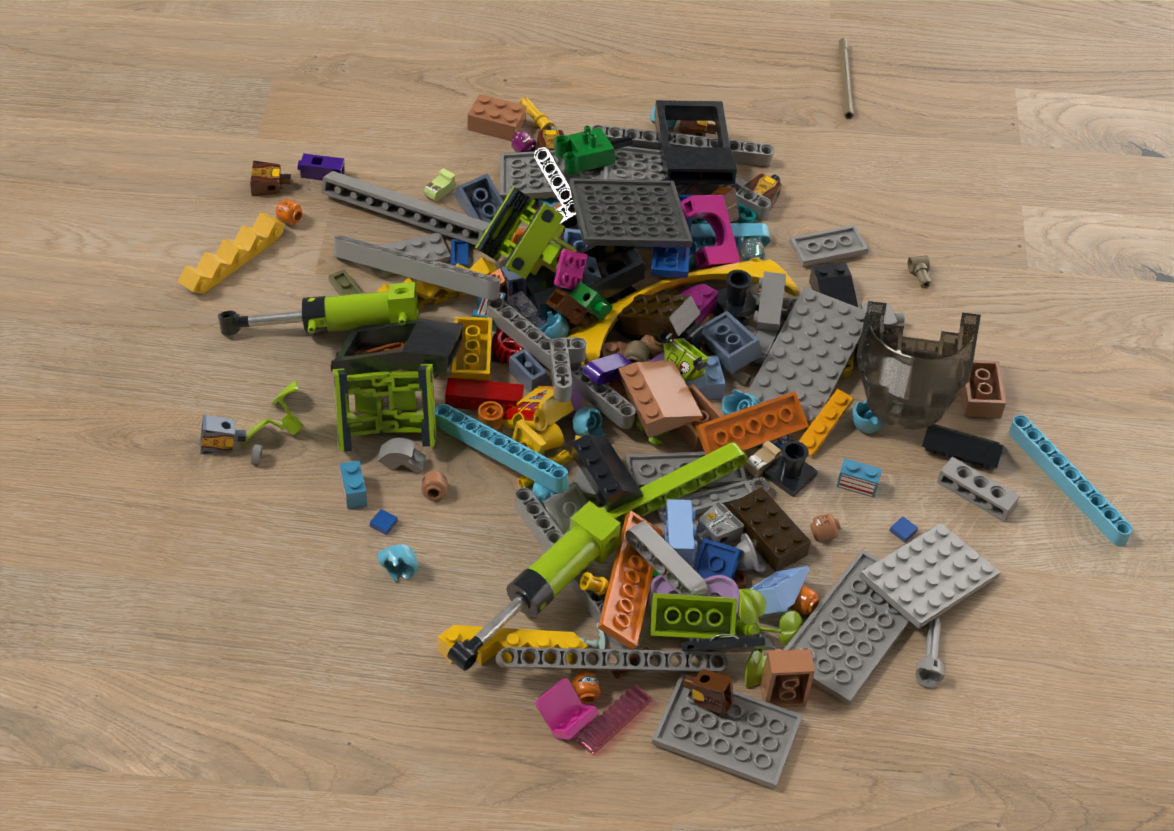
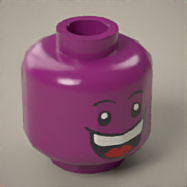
[511,131,536,153]

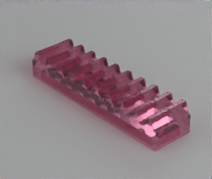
[577,683,651,755]

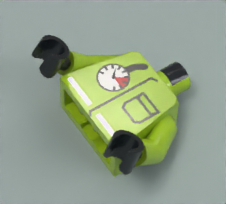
[658,330,709,382]

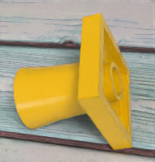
[512,419,564,456]

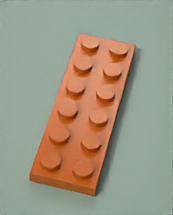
[695,391,809,455]

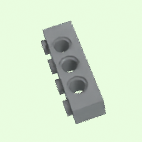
[937,457,1020,522]

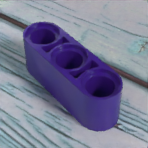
[583,353,632,386]

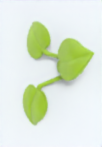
[243,380,304,448]
[735,589,803,688]

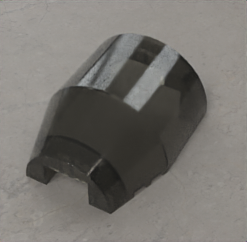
[857,301,981,430]

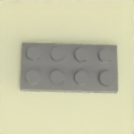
[789,225,869,267]
[379,233,451,277]

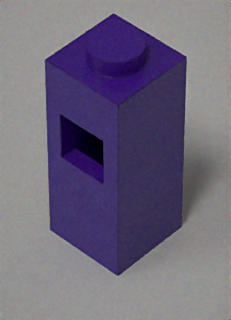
[297,153,345,180]

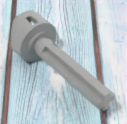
[916,617,945,689]

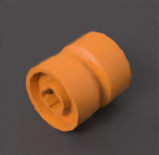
[478,401,503,433]

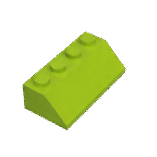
[649,593,737,639]

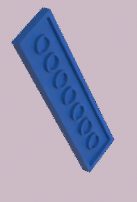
[651,194,693,278]

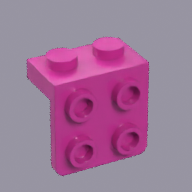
[554,249,587,290]
[535,678,599,740]

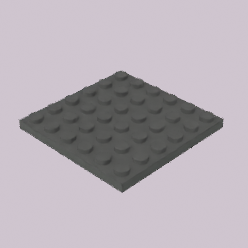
[569,178,692,248]

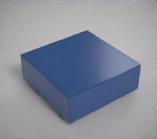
[370,509,398,535]
[889,516,918,542]

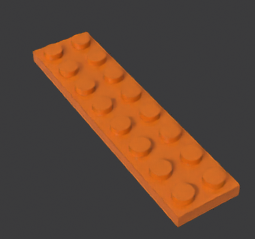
[598,510,663,649]

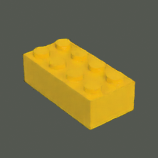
[451,316,492,381]

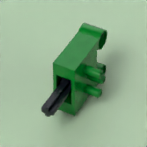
[554,125,633,175]

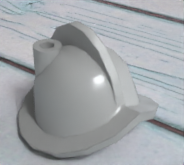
[735,533,766,572]

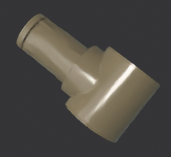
[908,255,931,288]

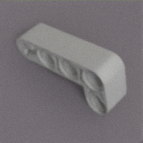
[550,337,587,402]

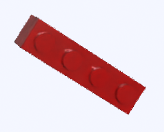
[445,377,524,413]

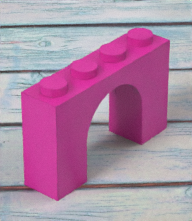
[681,195,740,270]

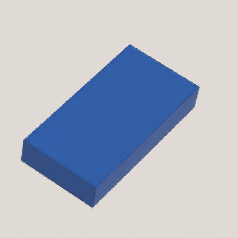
[451,239,469,269]

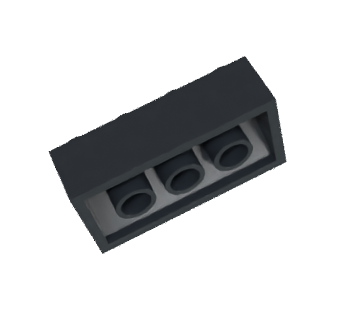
[922,422,1004,470]
[571,434,643,512]

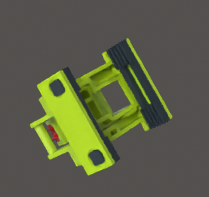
[475,187,577,279]
[333,364,437,452]

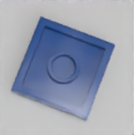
[693,538,742,580]

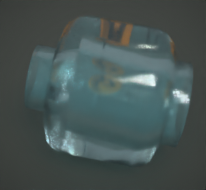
[741,238,765,261]

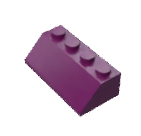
[672,284,719,340]

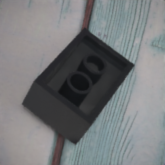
[809,262,858,307]

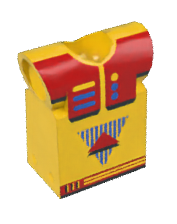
[503,385,574,431]

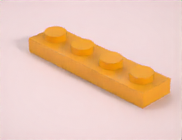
[799,389,854,458]

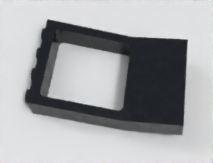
[654,100,737,184]
[526,245,647,321]
[331,319,463,375]

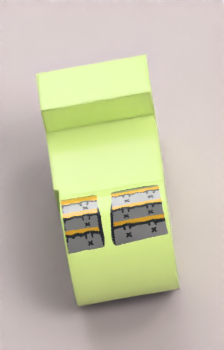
[424,168,456,202]

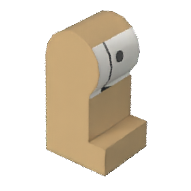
[744,440,781,477]

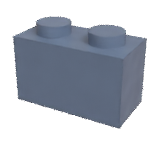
[509,349,547,393]

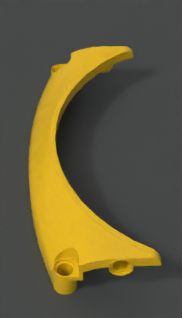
[566,258,799,365]

